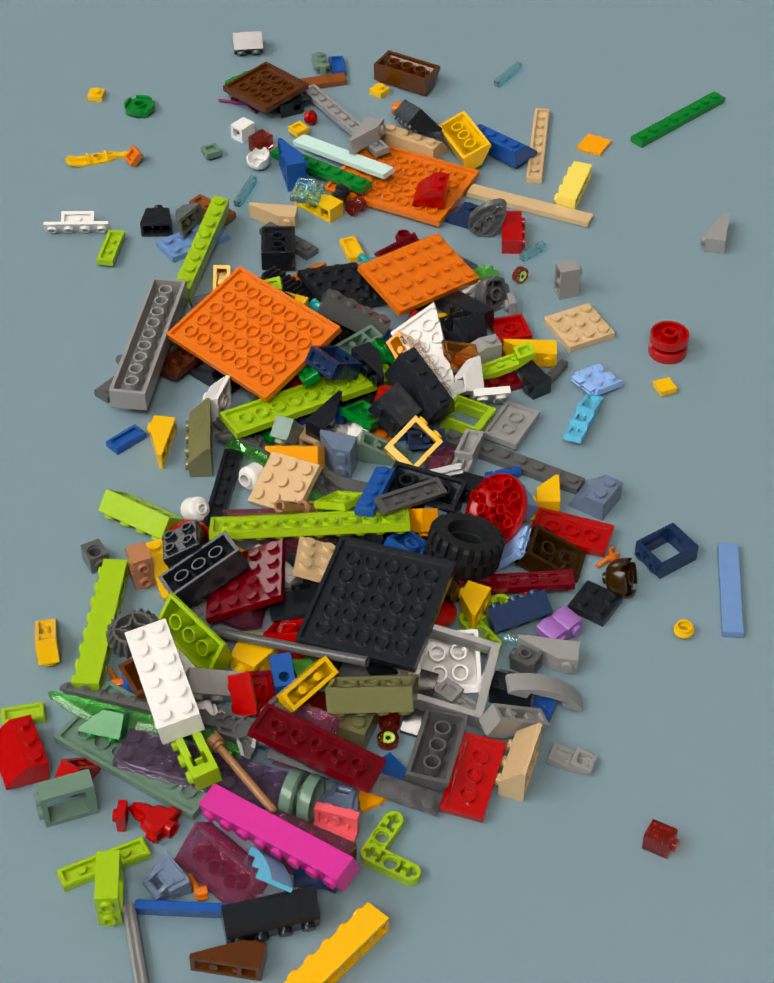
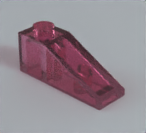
[424,445,456,470]

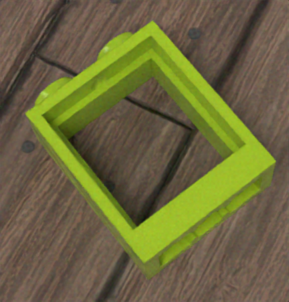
[439,394,496,433]
[94,850,124,926]

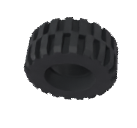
[425,512,505,580]

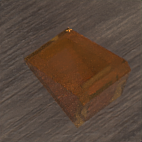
[441,340,478,370]

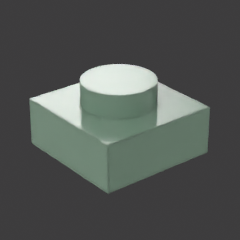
[201,143,222,160]

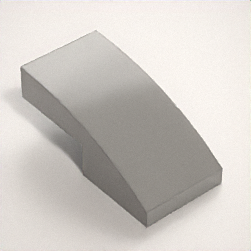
[546,742,597,775]

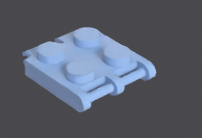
[571,363,624,396]
[496,525,532,572]

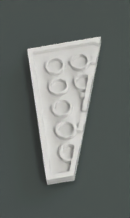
[391,302,456,399]

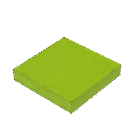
[314,490,363,511]

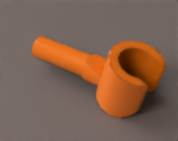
[595,546,621,568]
[108,668,123,688]
[187,873,208,901]

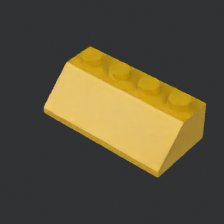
[439,111,491,169]

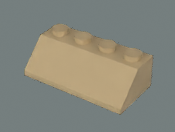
[380,124,449,159]

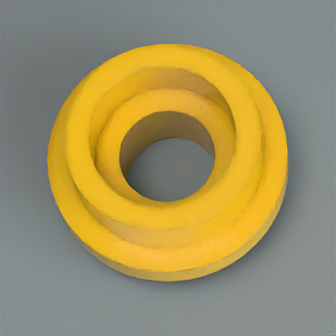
[673,619,694,639]

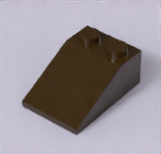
[516,524,587,583]

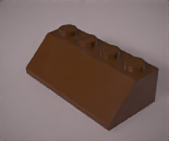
[374,50,440,96]

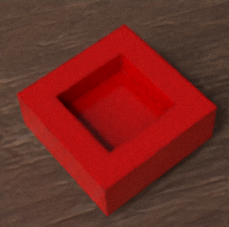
[112,800,130,832]

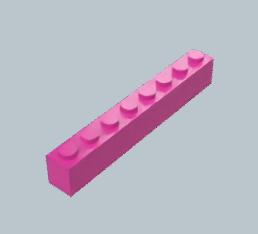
[198,783,360,892]

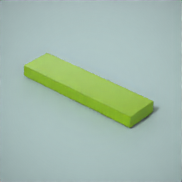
[56,836,151,892]

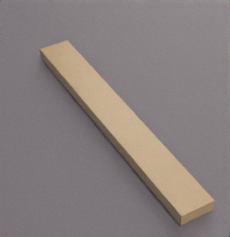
[526,108,550,184]
[467,184,594,228]

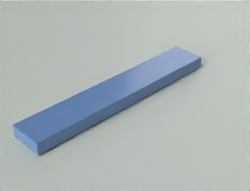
[717,543,744,638]

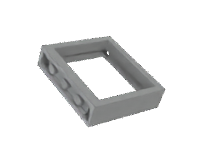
[408,624,501,727]

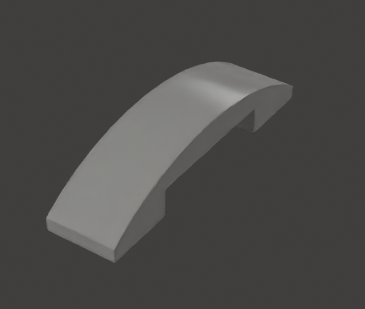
[505,673,583,712]
[434,677,504,740]

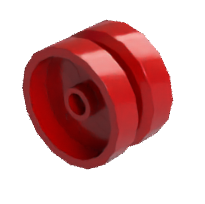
[648,321,690,365]

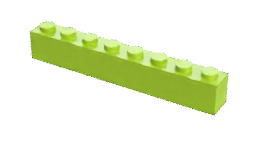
[176,195,229,303]
[71,559,129,692]

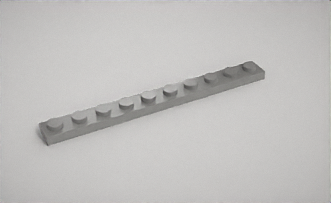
[302,84,390,157]

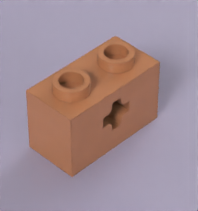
[125,542,155,591]

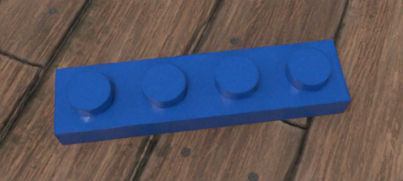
[354,466,395,517]

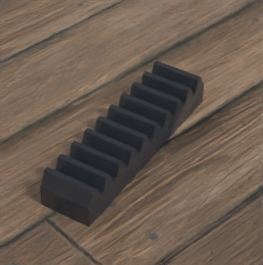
[261,265,316,302]

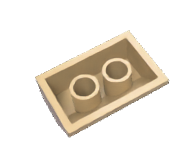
[495,723,543,802]

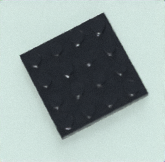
[297,262,388,307]

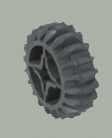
[106,608,159,660]

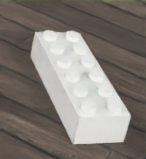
[125,618,205,745]

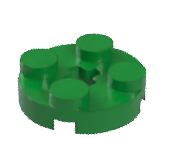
[124,95,155,119]
[371,337,395,364]

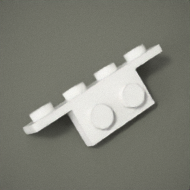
[43,211,111,234]

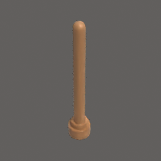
[206,733,277,814]

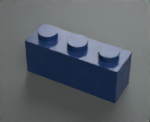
[485,589,553,635]

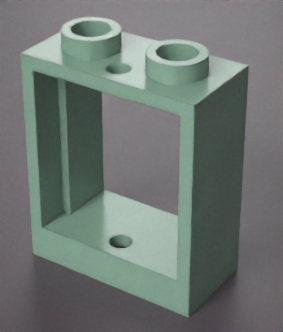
[33,769,99,828]

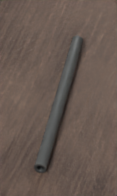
[218,628,370,667]

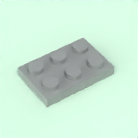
[483,400,540,450]

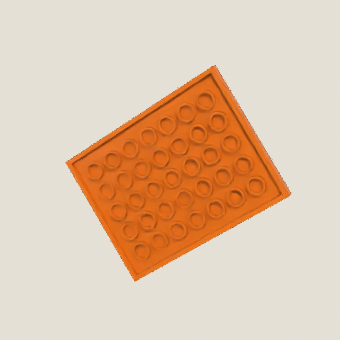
[323,145,480,227]
[166,266,342,403]

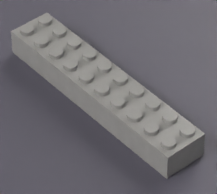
[109,277,188,411]

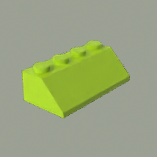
[98,489,185,540]
[158,592,232,670]

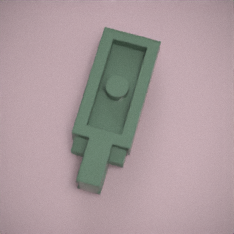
[311,52,330,75]

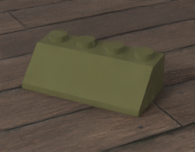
[185,398,213,477]
[325,674,419,717]

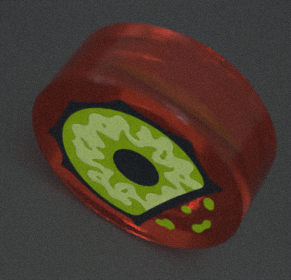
[512,266,529,284]
[377,729,399,751]

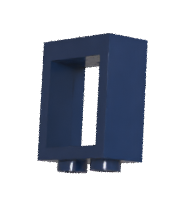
[304,346,363,380]
[635,523,699,579]

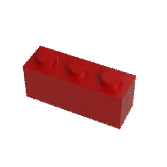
[501,211,525,254]

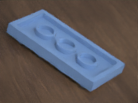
[156,223,230,263]

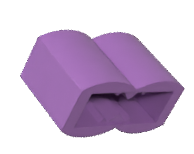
[536,606,583,640]

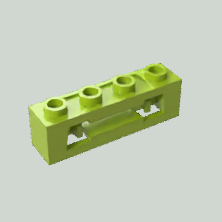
[170,731,222,791]

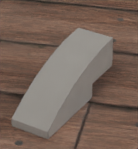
[451,428,484,473]

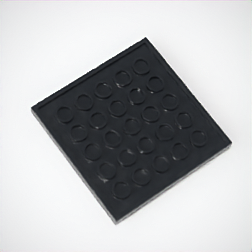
[295,535,458,673]

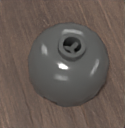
[475,276,510,311]

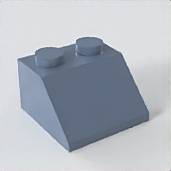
[320,429,358,479]
[568,475,623,521]

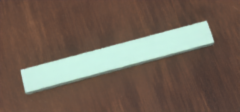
[293,134,395,179]

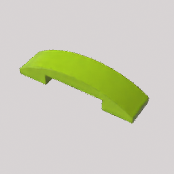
[462,342,536,380]

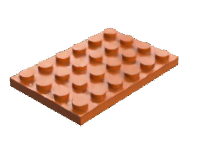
[357,233,479,316]

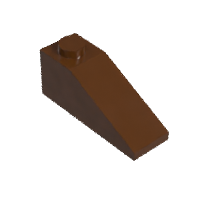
[189,940,267,981]

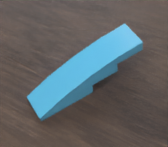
[563,393,604,444]
[248,846,293,893]

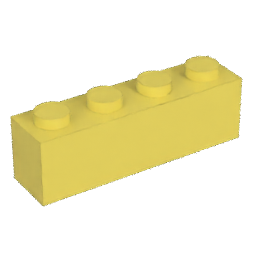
[554,161,592,210]

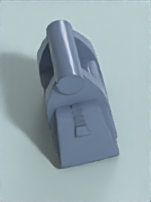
[317,782,360,812]
[142,853,193,900]

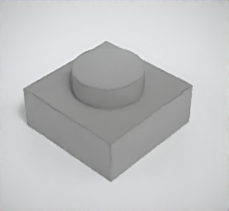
[503,292,516,316]

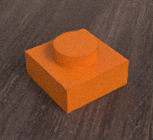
[124,145,144,167]

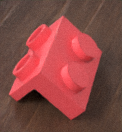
[311,801,360,846]

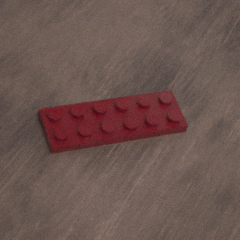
[247,703,387,794]

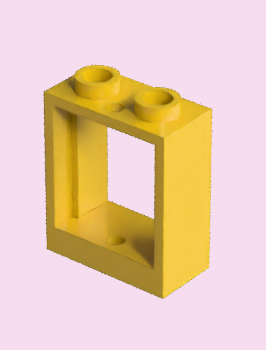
[383,415,443,467]

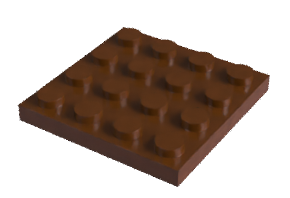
[223,62,309,114]

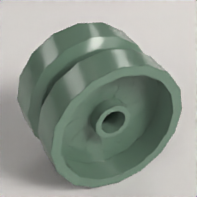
[278,768,325,824]

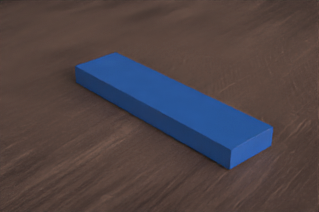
[134,899,228,918]

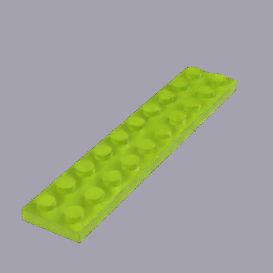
[220,363,391,439]
[209,508,410,541]

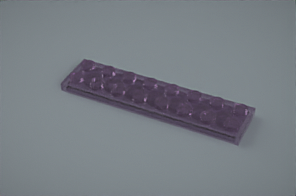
[112,728,288,813]

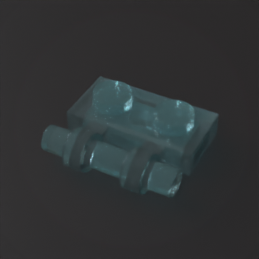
[290,177,325,206]

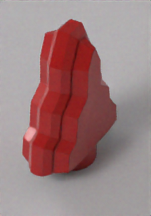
[129,802,182,844]

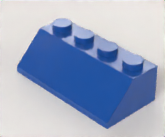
[477,124,537,168]

